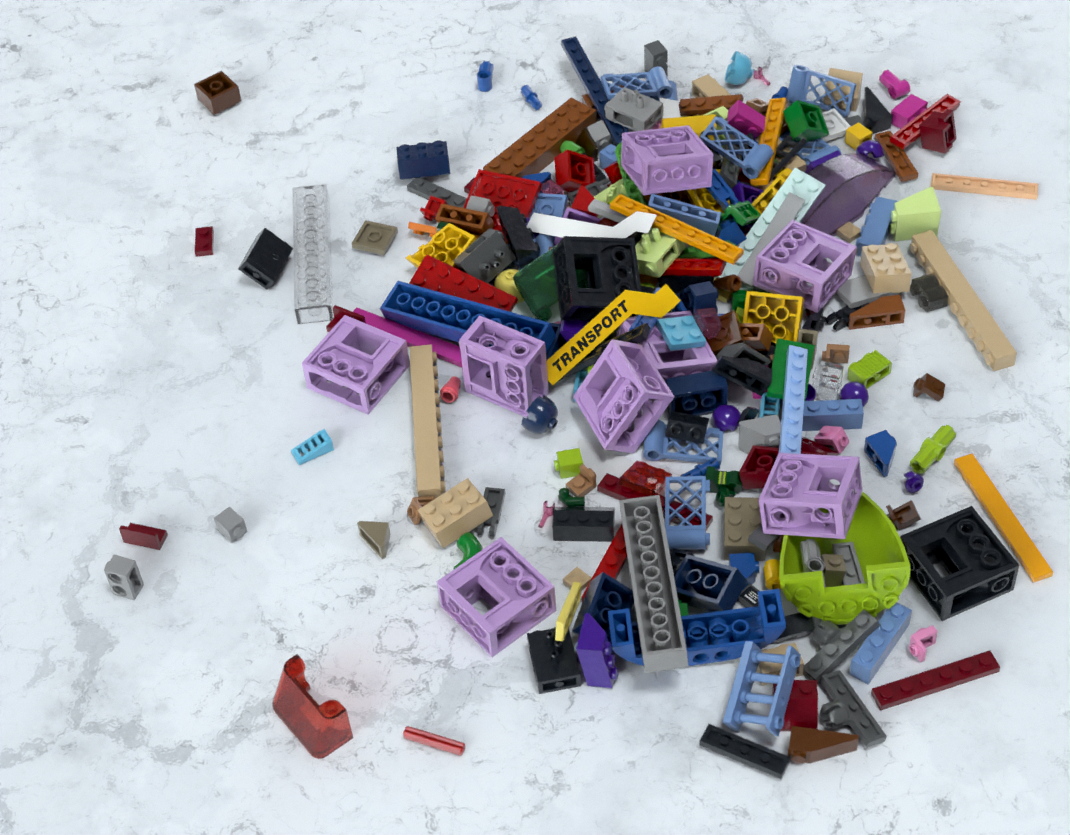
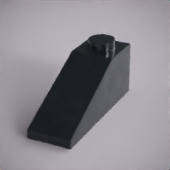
[863,87,892,134]
[711,355,772,396]

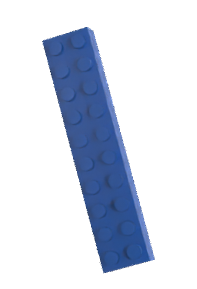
[380,281,556,353]

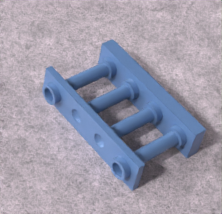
[723,641,801,737]

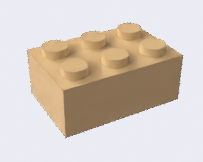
[860,243,912,293]
[417,478,493,548]

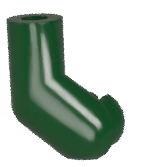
[558,488,585,507]

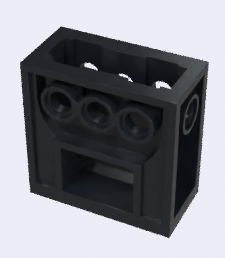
[552,236,642,321]
[900,506,1019,621]

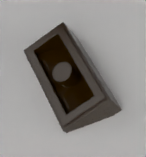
[575,128,598,162]

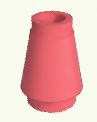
[440,376,461,403]

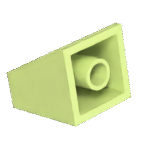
[889,187,941,241]

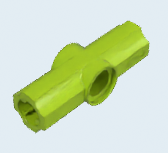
[909,425,956,474]

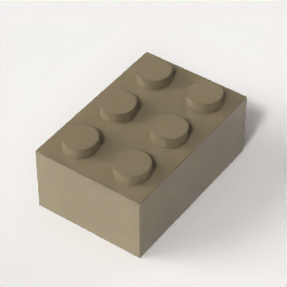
[724,497,766,561]

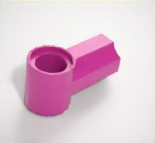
[879,70,910,99]

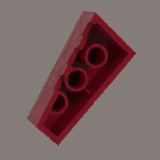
[739,445,828,489]

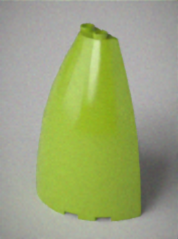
[779,491,910,625]

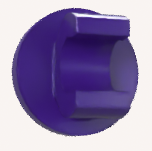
[904,471,924,493]

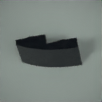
[802,308,826,333]
[774,612,816,644]

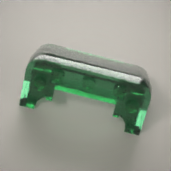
[513,244,588,322]

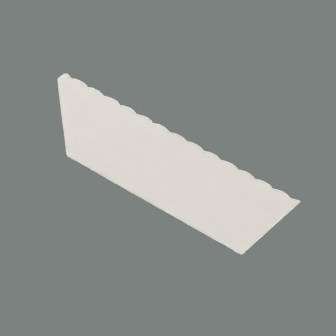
[577,438,698,526]

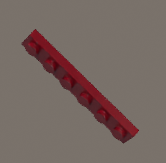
[597,473,713,531]
[871,650,1000,711]

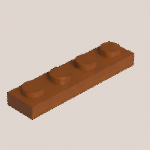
[679,94,744,116]
[874,131,918,182]

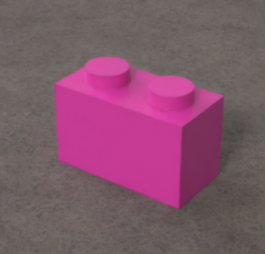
[891,94,928,129]
[727,100,765,139]

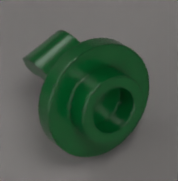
[716,487,736,507]

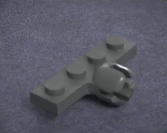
[803,610,880,683]
[820,670,887,748]

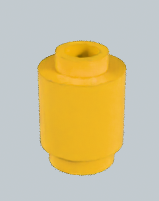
[763,559,781,590]

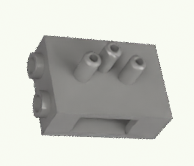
[605,87,663,131]

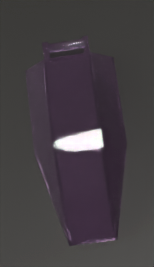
[801,153,896,237]

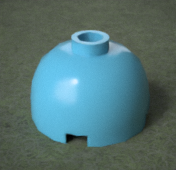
[725,51,754,85]

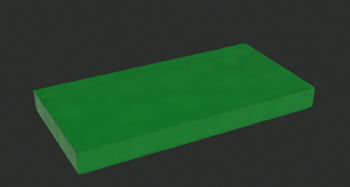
[767,338,815,401]

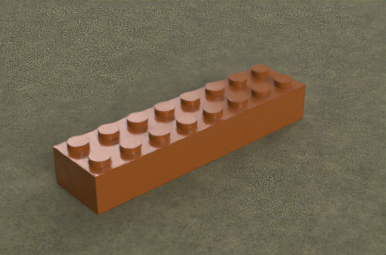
[483,97,597,178]

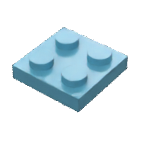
[656,315,706,351]

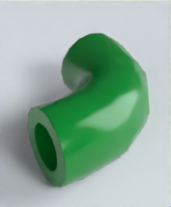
[453,532,483,569]

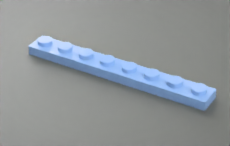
[779,345,808,454]

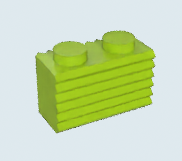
[847,350,892,389]

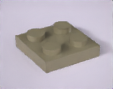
[352,220,398,255]

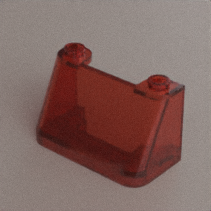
[272,654,353,759]

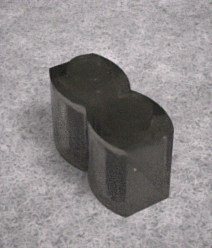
[910,274,948,312]

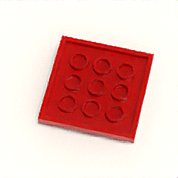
[463,169,542,242]

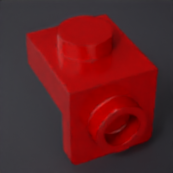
[604,160,622,187]
[420,196,447,221]

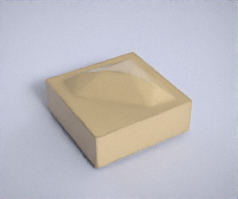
[836,222,861,243]
[563,567,591,591]

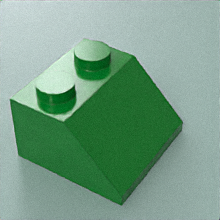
[783,100,829,141]

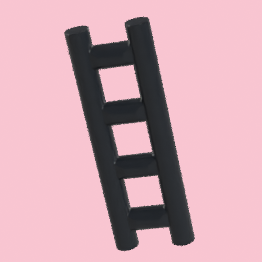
[749,135,807,182]

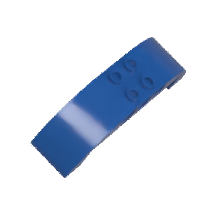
[608,589,786,666]

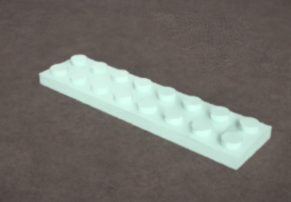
[717,168,825,290]

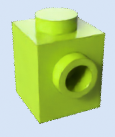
[554,448,583,479]

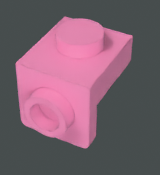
[814,426,849,453]
[909,625,938,662]

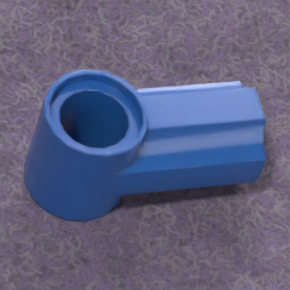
[477,61,494,92]

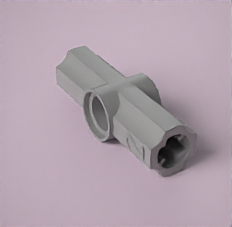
[800,539,826,588]

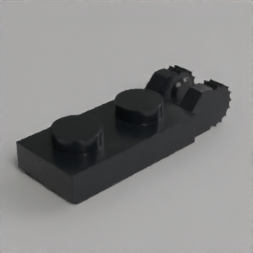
[825,303,870,331]

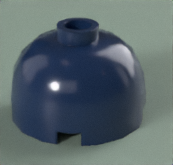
[521,395,558,434]

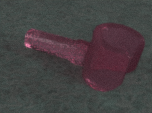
[753,67,770,86]
[538,501,555,528]

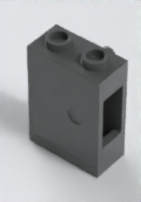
[453,229,516,283]

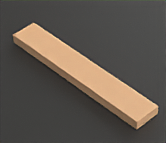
[931,173,1038,200]

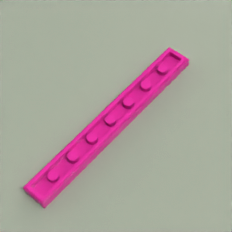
[353,307,462,367]

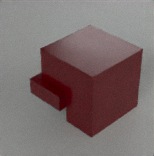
[919,109,957,154]

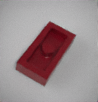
[195,226,214,257]

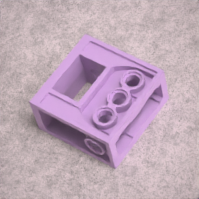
[621,125,713,195]
[753,220,857,313]
[616,311,717,383]
[302,315,410,415]
[459,316,549,417]
[573,339,674,453]
[759,453,863,539]
[437,537,557,657]

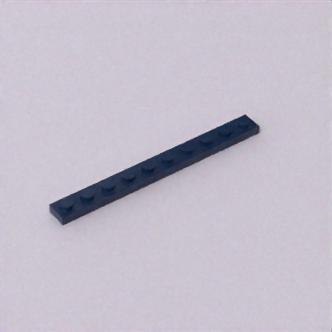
[561,36,629,147]

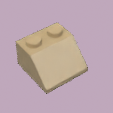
[824,68,863,112]

